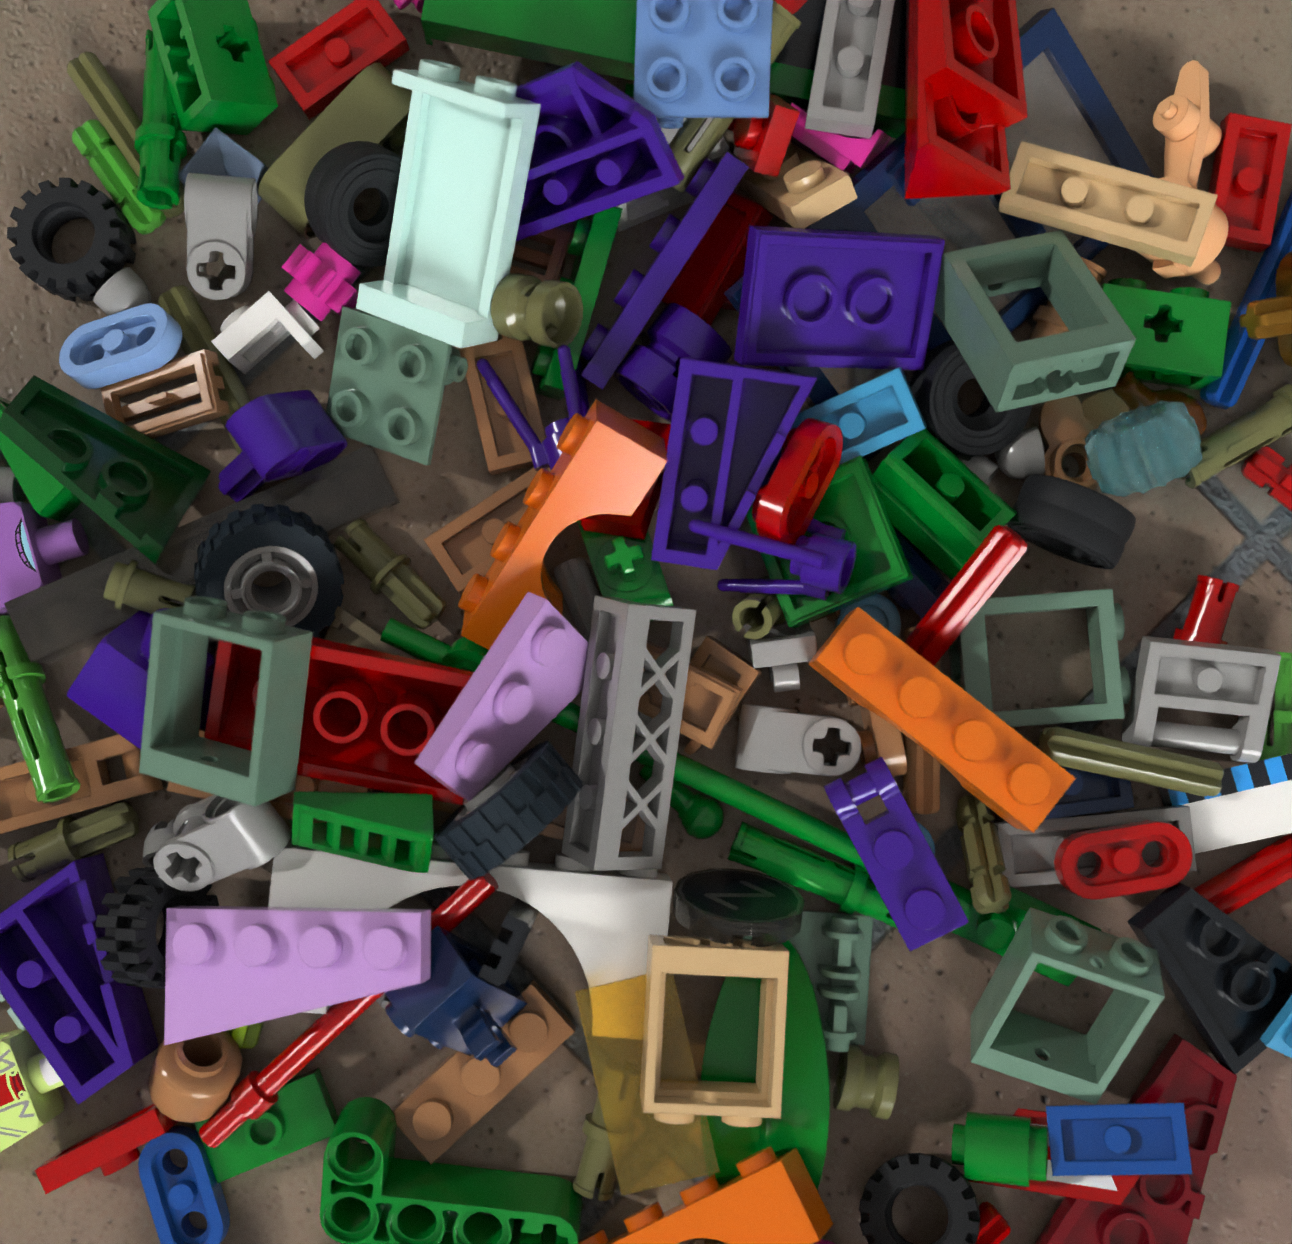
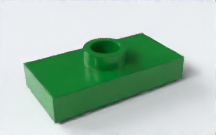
[194,1068,339,1183]

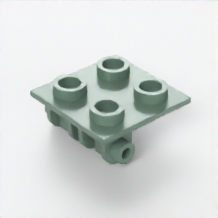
[326,306,468,466]
[743,910,873,1052]

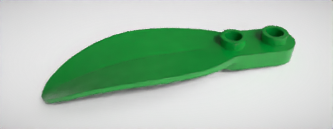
[700,932,830,1190]

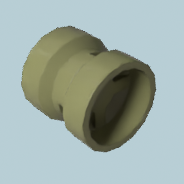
[491,273,583,348]

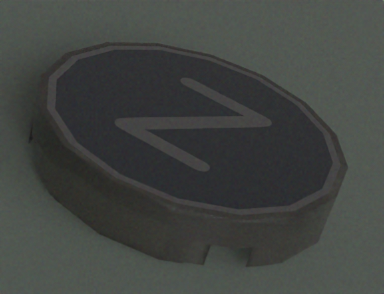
[673,868,805,947]

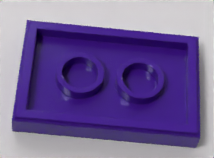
[734,226,945,370]

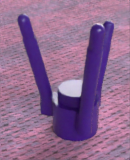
[476,345,590,471]
[689,518,857,601]

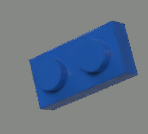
[1046,1102,1192,1176]

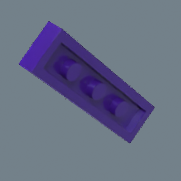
[580,152,749,390]

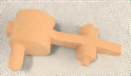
[1136,60,1228,285]

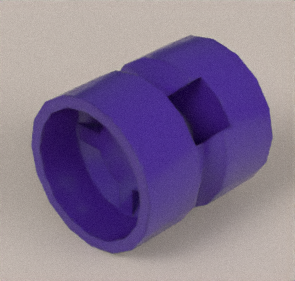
[614,303,733,423]

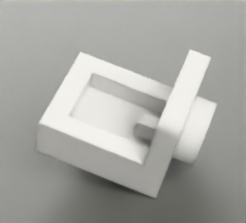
[211,291,324,374]

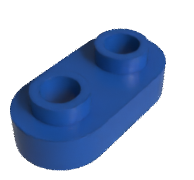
[138,1126,230,1244]

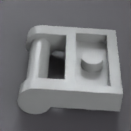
[1122,636,1282,763]

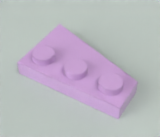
[415,592,589,801]

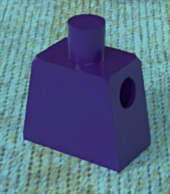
[67,608,215,750]

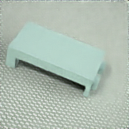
[356,59,541,348]

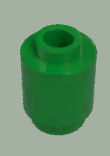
[952,1111,1048,1187]

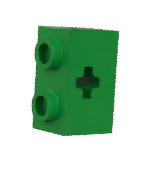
[148,0,278,135]
[1101,278,1231,390]

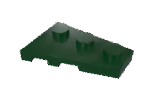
[0,375,211,564]

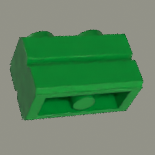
[872,429,1017,580]

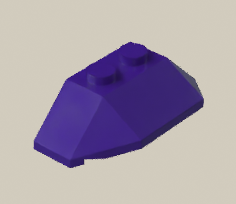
[515,61,685,241]

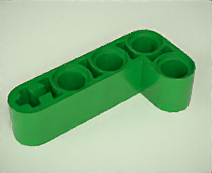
[320,1097,583,1244]

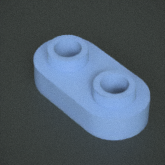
[59,303,182,389]

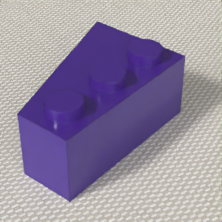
[651,357,817,570]
[0,853,159,1105]

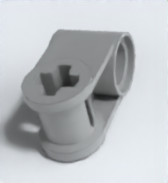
[184,172,258,300]
[734,704,862,776]
[153,795,292,891]

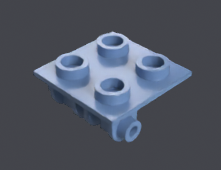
[634,0,773,129]

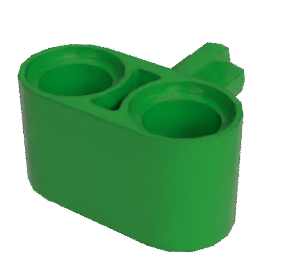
[577,520,674,622]

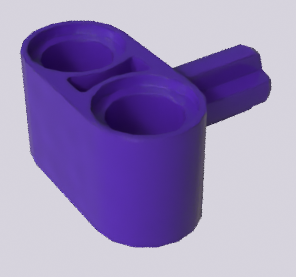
[218,390,348,502]

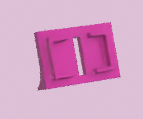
[791,103,891,174]

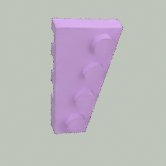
[164,906,431,1045]

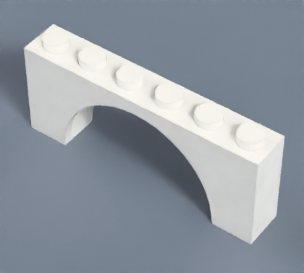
[268,841,673,1039]

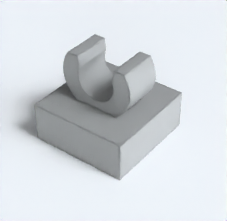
[744,621,817,693]

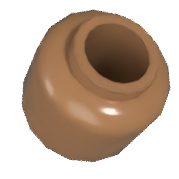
[148,1031,242,1123]

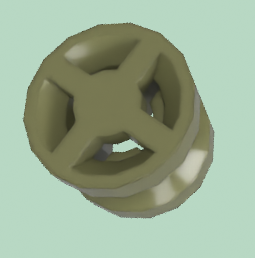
[833,1044,900,1120]

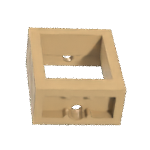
[639,934,789,1127]

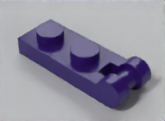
[823,757,969,952]

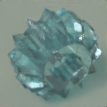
[1084,400,1203,497]

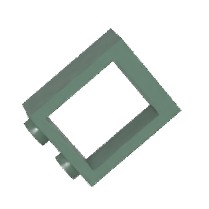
[934,230,1136,413]
[948,589,1131,727]
[139,596,313,807]
[970,907,1165,1105]

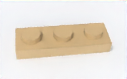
[998,141,1218,267]

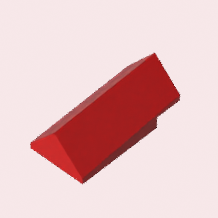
[905,0,1028,199]
[204,637,474,806]

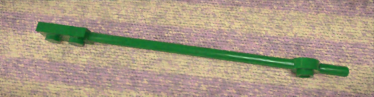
[380,618,1101,987]

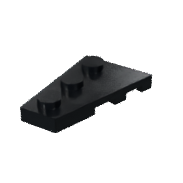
[1127,882,1292,1074]

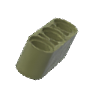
[258,62,412,239]

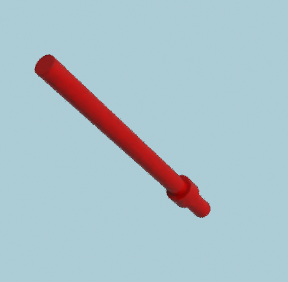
[199,872,499,1148]

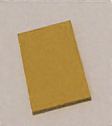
[575,974,719,1196]

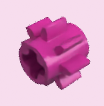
[281,242,361,322]

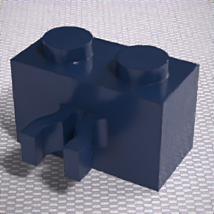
[384,925,528,1067]

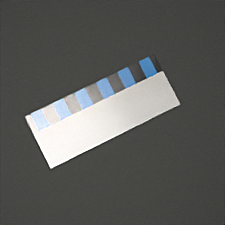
[1158,753,1292,854]

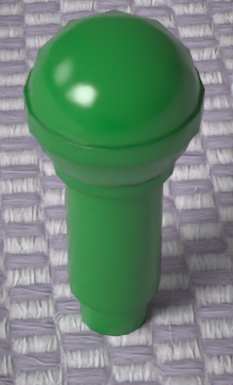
[639,766,725,840]

